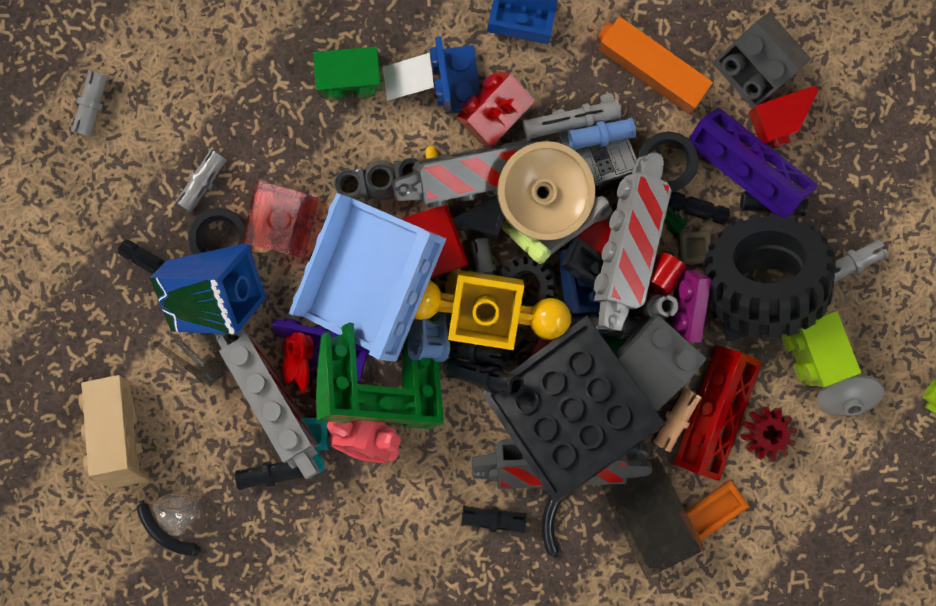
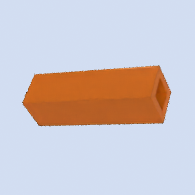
[597,16,713,114]

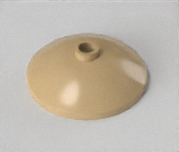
[497,141,595,240]

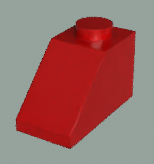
[748,85,818,149]

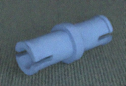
[568,118,636,150]

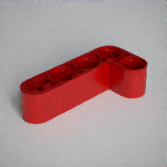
[570,220,687,296]

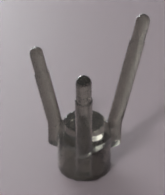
[153,333,229,387]

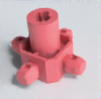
[327,420,401,464]

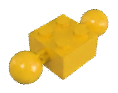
[414,270,571,350]

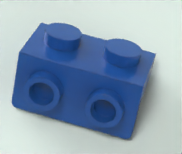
[487,0,558,44]

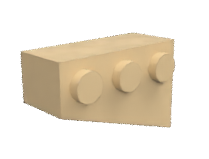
[79,375,149,489]

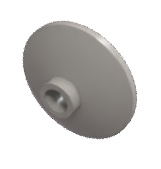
[817,375,884,416]

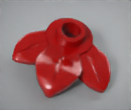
[281,332,314,393]

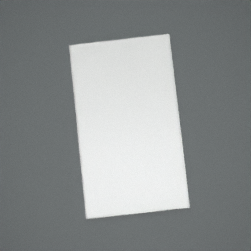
[383,53,434,101]

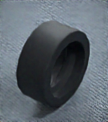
[638,131,699,192]
[188,208,252,255]

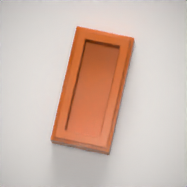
[678,480,750,543]

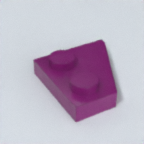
[663,270,711,342]

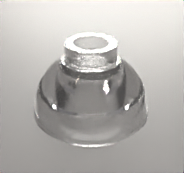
[153,493,199,536]

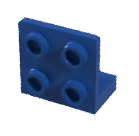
[430,36,480,114]

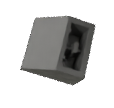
[712,12,811,108]

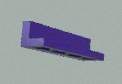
[689,107,818,218]

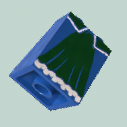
[150,244,267,334]

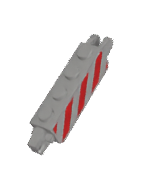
[594,152,672,331]
[214,326,320,479]

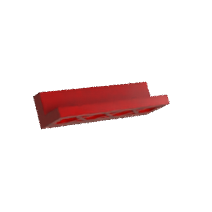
[674,345,762,481]

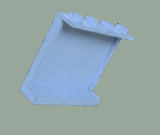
[289,193,446,362]

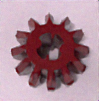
[740,406,797,461]

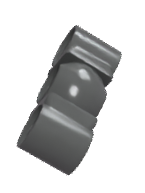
[334,158,419,200]

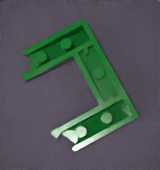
[316,322,444,429]

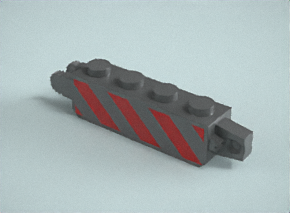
[392,139,536,207]
[472,439,653,489]

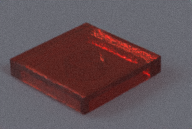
[241,181,319,258]

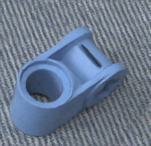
[407,311,450,362]

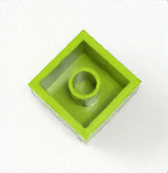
[781,311,861,387]

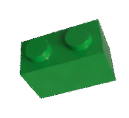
[313,46,382,101]

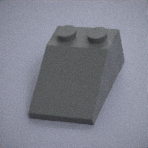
[615,315,706,411]

